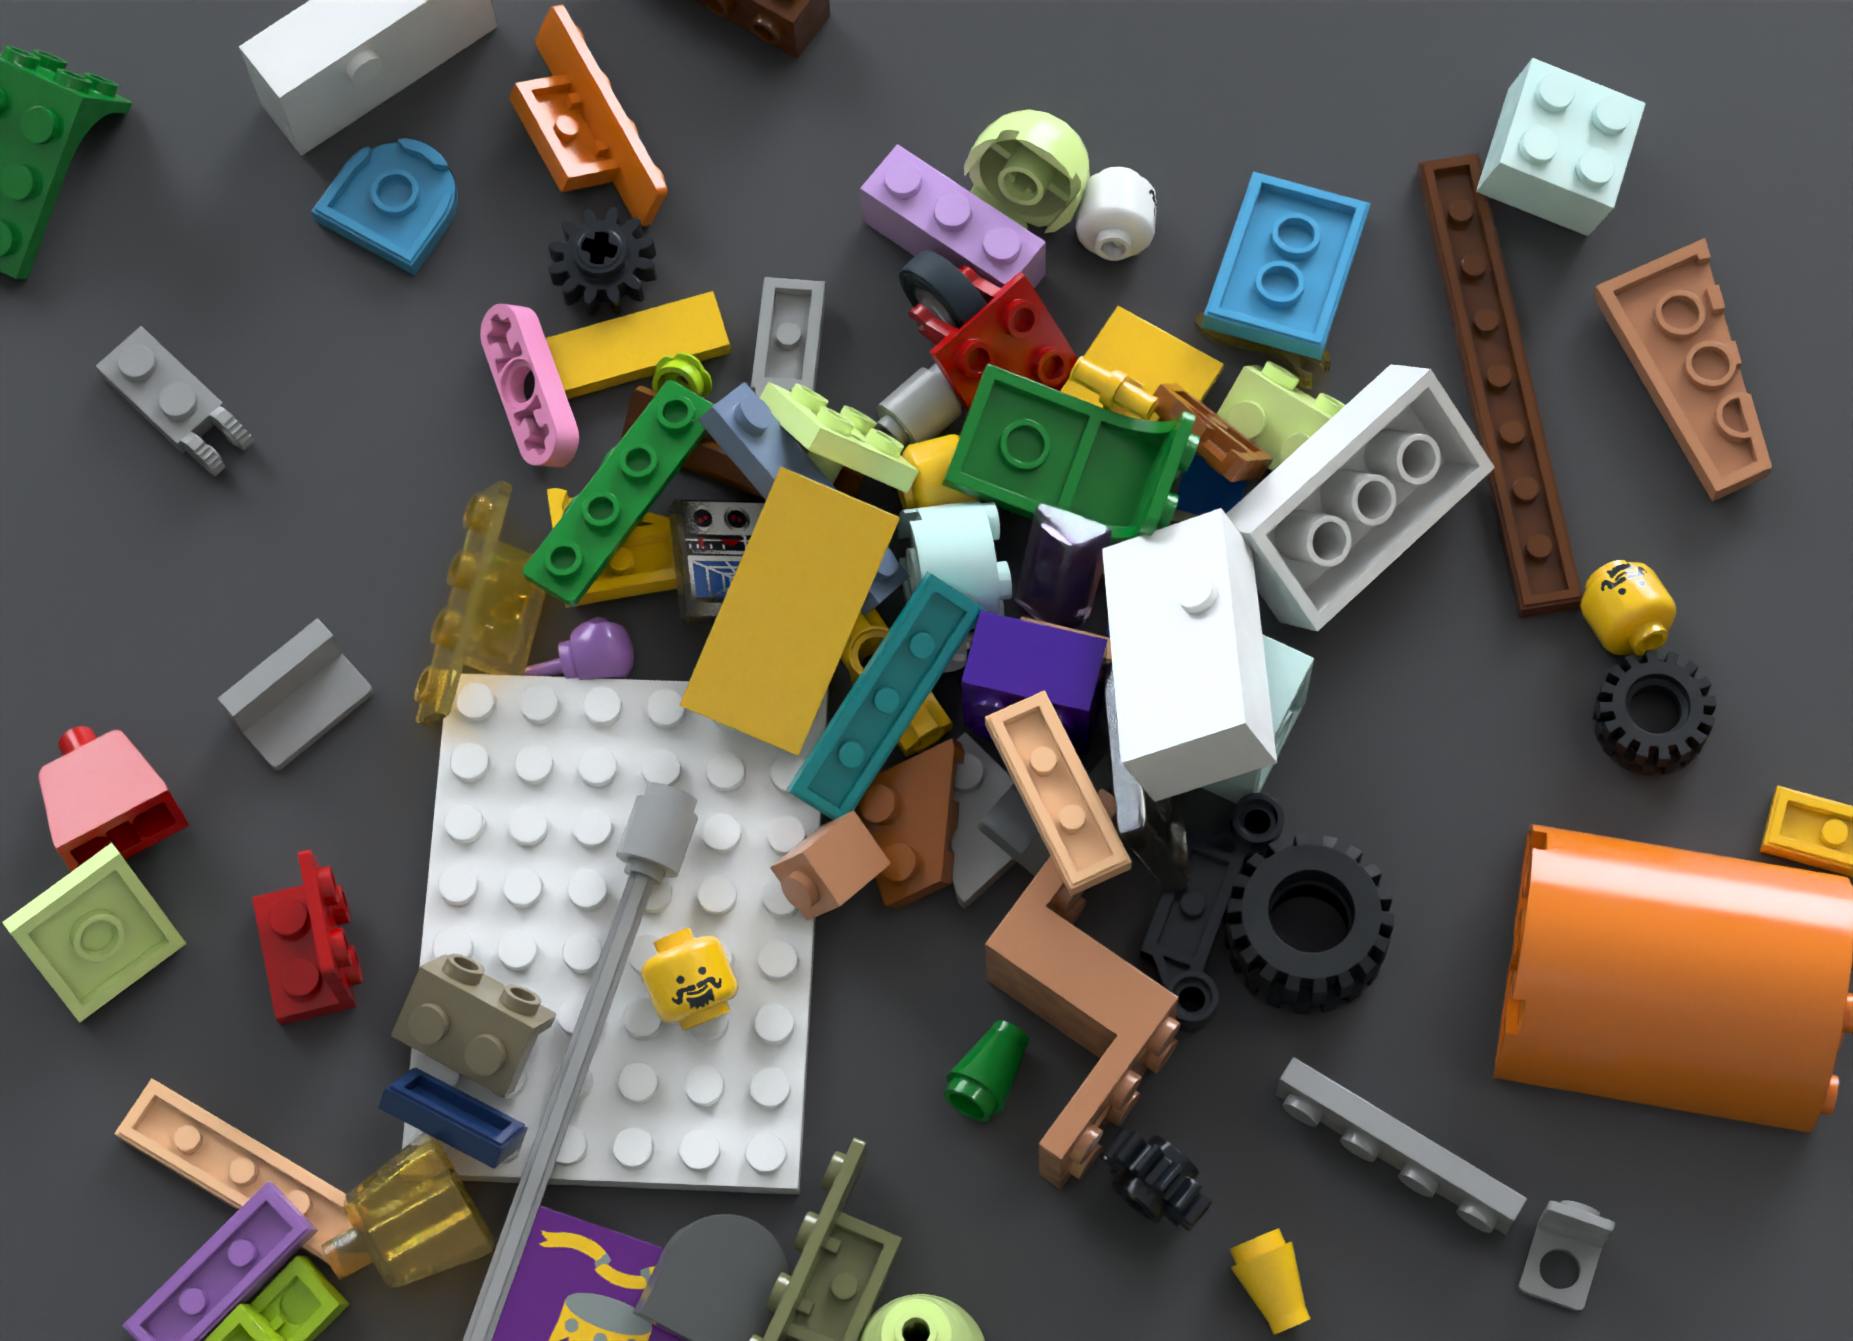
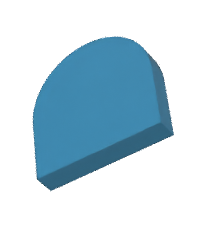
[311,138,458,276]

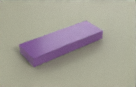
[122,1181,318,1341]

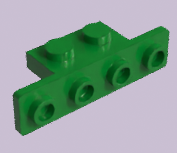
[522,380,714,607]

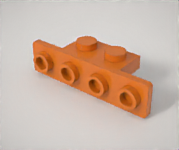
[509,5,668,227]

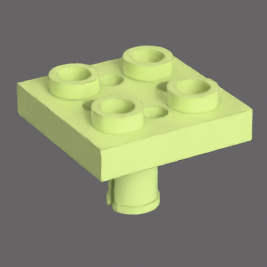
[760,382,919,493]

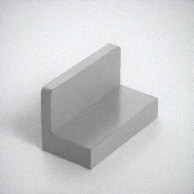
[217,618,373,771]

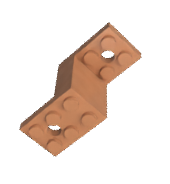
[985,788,1181,1189]

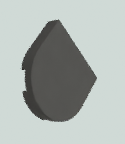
[633,1214,790,1341]

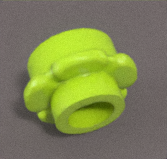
[652,352,712,398]

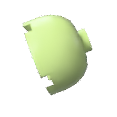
[964,109,1090,233]

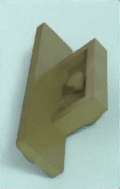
[750,1137,902,1341]

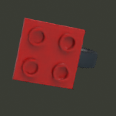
[899,250,1078,412]

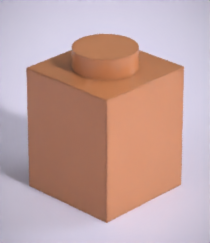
[770,810,891,921]

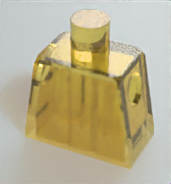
[322,1132,494,1289]

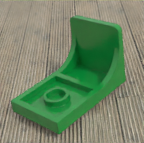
[0,45,132,279]
[941,364,1200,546]

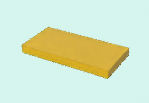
[679,467,900,756]

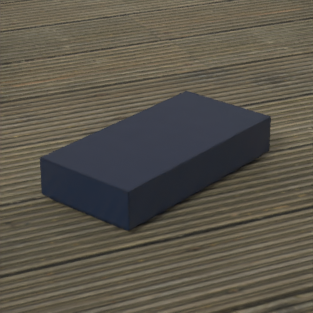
[378,1068,528,1169]

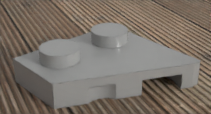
[951,732,1017,910]

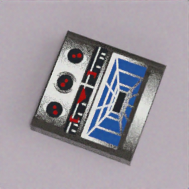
[668,499,765,625]

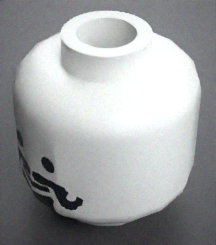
[1075,167,1157,261]

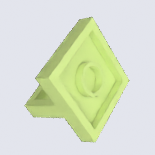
[2,843,187,1023]

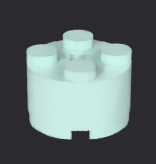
[898,500,1012,629]

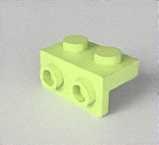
[1217,361,1345,471]

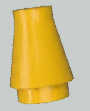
[1230,1228,1311,1335]

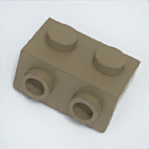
[391,954,557,1098]

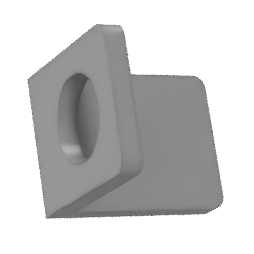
[1518,1200,1615,1312]

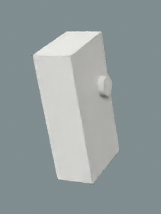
[239,0,498,156]
[1226,364,1495,632]
[1102,508,1277,802]

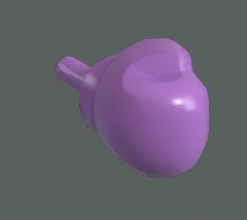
[523,617,634,680]

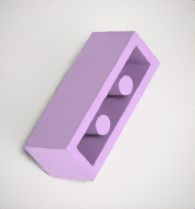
[860,144,1046,288]

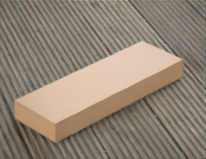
[985,690,1132,896]

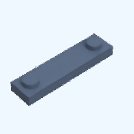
[698,382,910,616]

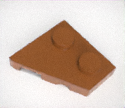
[1152,383,1274,482]

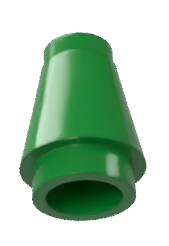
[943,1020,1029,1122]

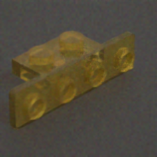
[414,480,546,726]

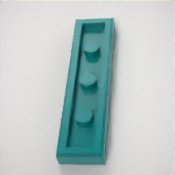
[787,571,985,820]

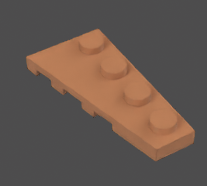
[1593,238,1772,502]

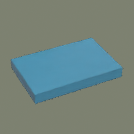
[1202,171,1371,360]

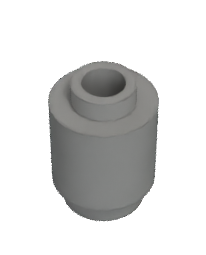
[876,363,963,449]

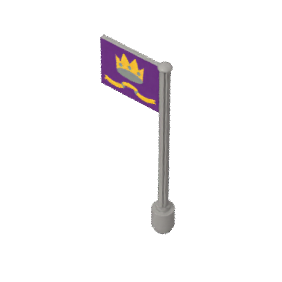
[463,783,698,1341]

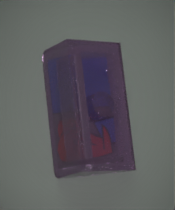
[1014,504,1112,629]

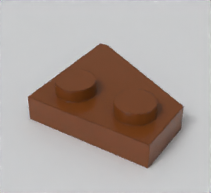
[854,739,965,910]

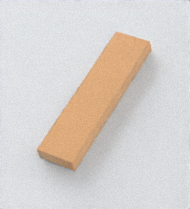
[114,1078,374,1270]

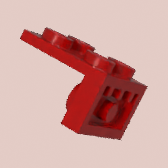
[252,849,363,1026]

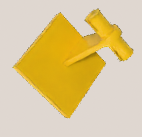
[1060,306,1224,421]

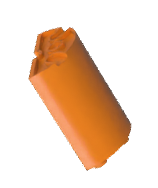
[1493,824,1853,1133]

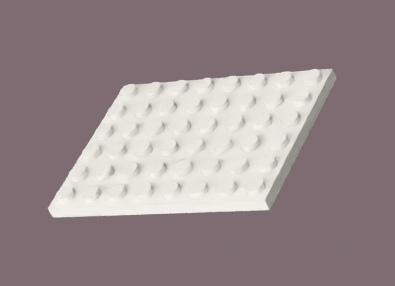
[400,673,829,1195]

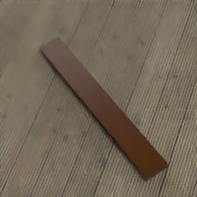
[1417,153,1583,618]

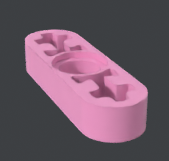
[480,304,579,468]

